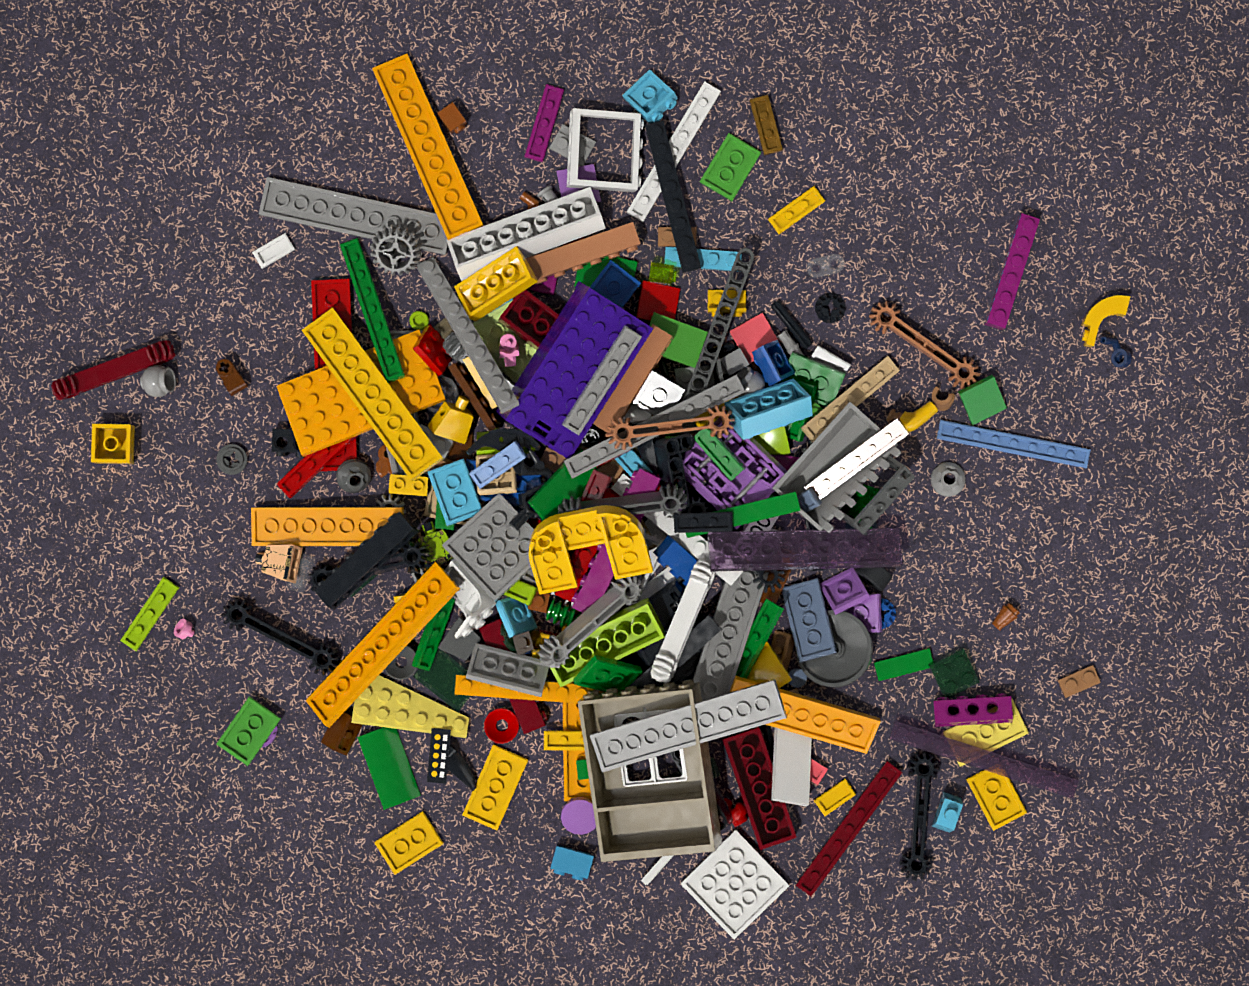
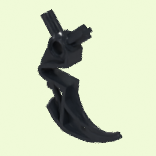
[466,428,554,531]

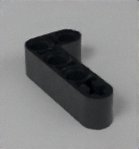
[654,433,695,512]

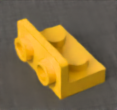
[708,290,746,317]
[389,474,429,496]

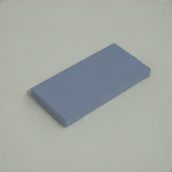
[782,578,837,663]

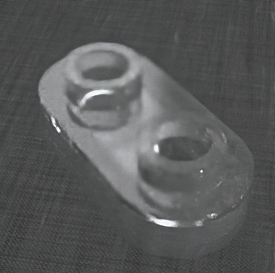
[806,254,845,278]

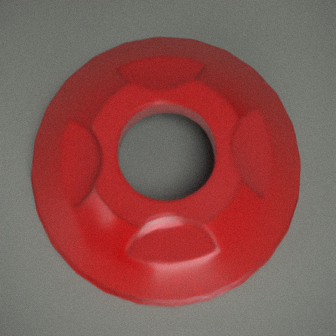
[484,708,519,744]

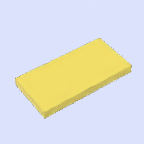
[943,698,1029,767]

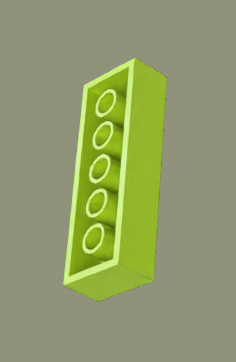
[550,598,665,687]

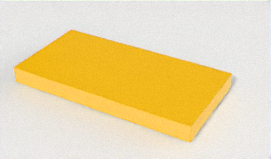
[462,744,528,830]

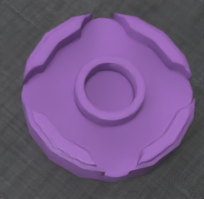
[561,797,596,835]

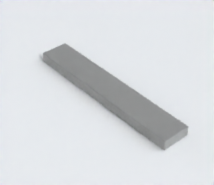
[562,326,642,435]

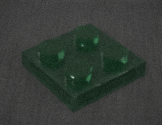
[928,647,979,698]

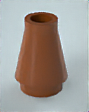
[992,602,1020,631]

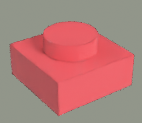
[810,758,828,785]

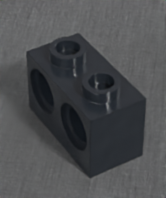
[271,428,305,457]

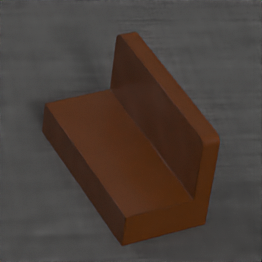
[321,712,363,756]

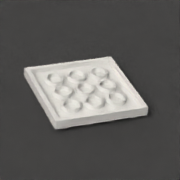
[680,829,789,939]

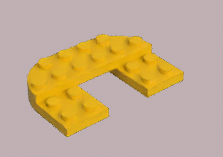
[529,505,653,595]

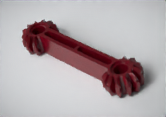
[51,340,175,400]

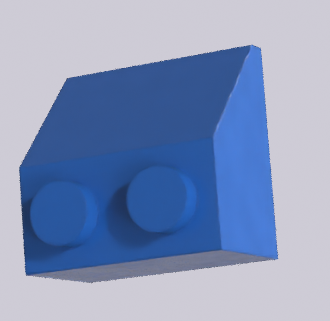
[752,339,795,387]

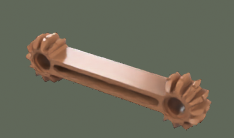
[869,301,980,390]
[605,405,735,450]

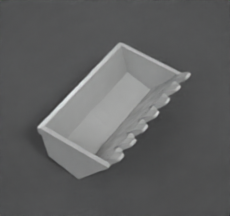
[772,402,901,533]

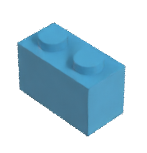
[550,845,594,881]

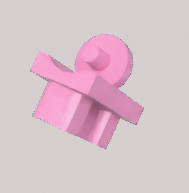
[499,333,519,367]

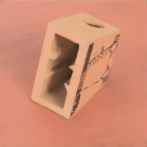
[255,545,303,584]

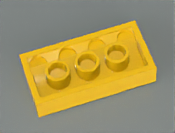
[454,246,538,322]

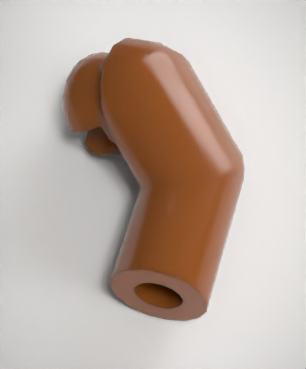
[520,191,540,210]

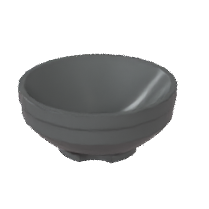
[336,459,371,493]
[384,646,417,680]

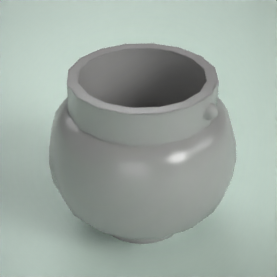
[140,365,176,397]
[736,367,766,398]

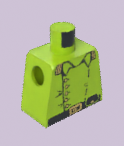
[418,521,454,569]

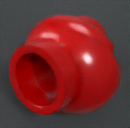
[724,798,748,827]

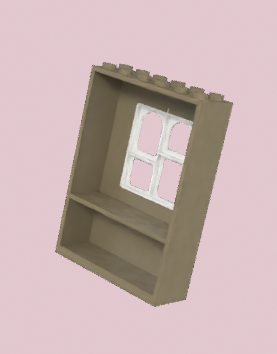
[578,680,722,862]

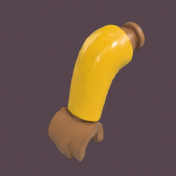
[886,387,955,432]

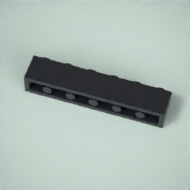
[314,512,419,610]

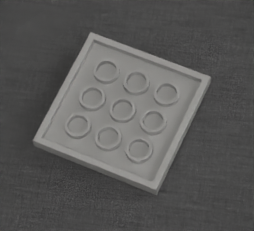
[442,493,534,602]

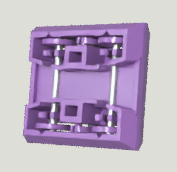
[682,411,787,529]

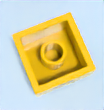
[91,424,135,464]

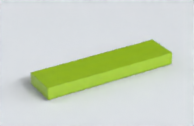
[120,577,180,651]

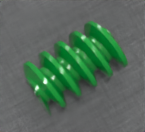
[546,597,582,628]

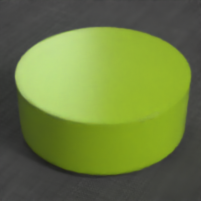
[409,311,429,330]

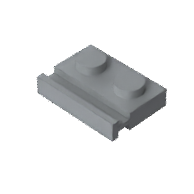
[549,124,596,166]

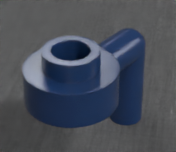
[1100,336,1132,368]

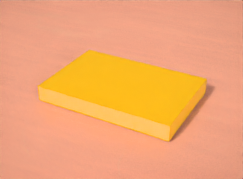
[966,761,1027,831]
[374,811,444,875]

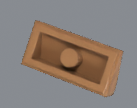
[771,630,795,671]

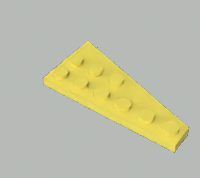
[351,675,469,738]

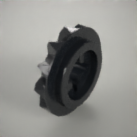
[815,293,846,323]

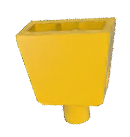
[428,395,473,444]

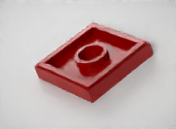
[636,280,680,322]

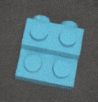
[622,69,678,124]

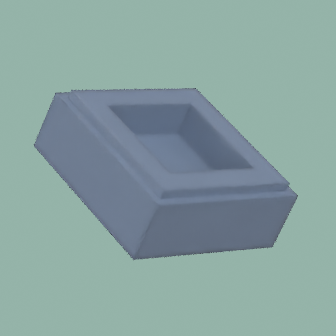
[797,487,822,513]

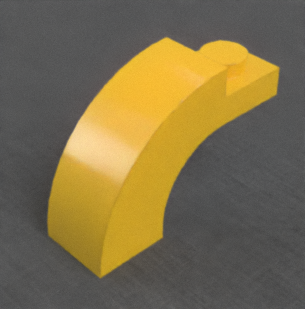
[1081,295,1130,348]

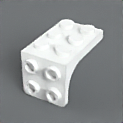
[445,559,496,639]

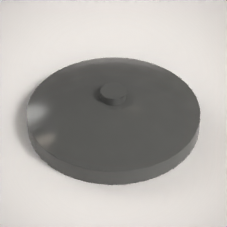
[796,610,873,688]

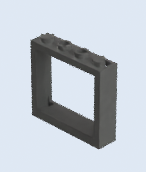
[840,455,915,535]

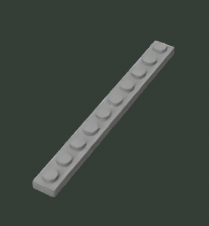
[416,257,519,413]
[563,375,745,478]

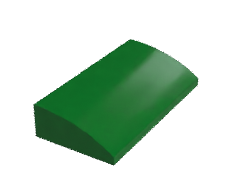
[357,727,421,810]

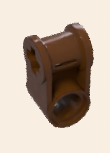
[216,359,248,396]

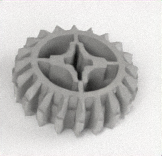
[370,224,422,276]

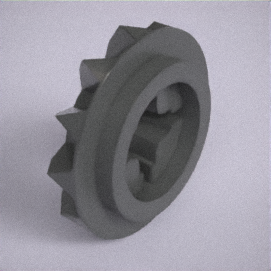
[216,444,247,475]

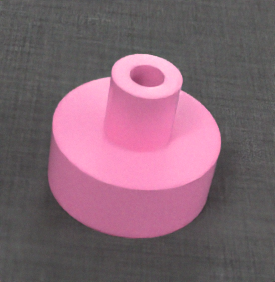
[174,619,194,639]

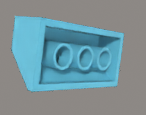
[724,378,813,440]

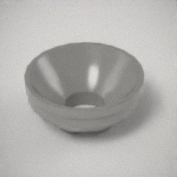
[931,462,965,497]

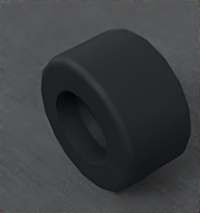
[855,556,893,591]

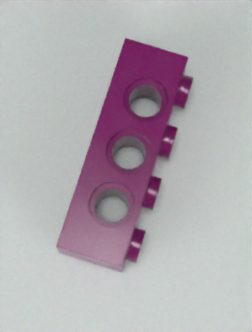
[934,694,1013,727]

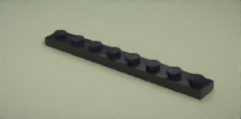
[645,120,701,273]

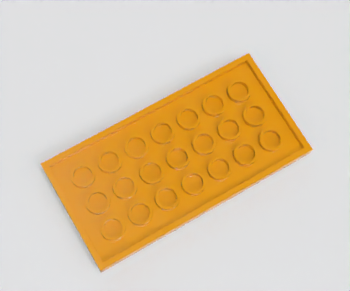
[276,330,446,457]

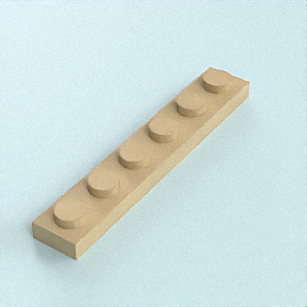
[801,356,900,443]

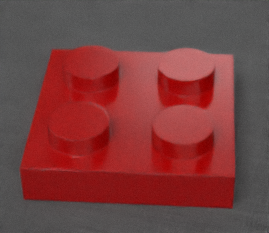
[413,325,452,377]

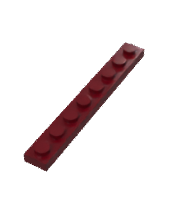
[795,761,902,897]

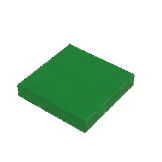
[958,375,1007,425]

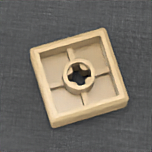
[476,454,517,495]

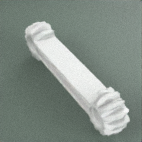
[651,560,716,683]

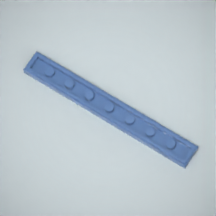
[936,420,1091,468]

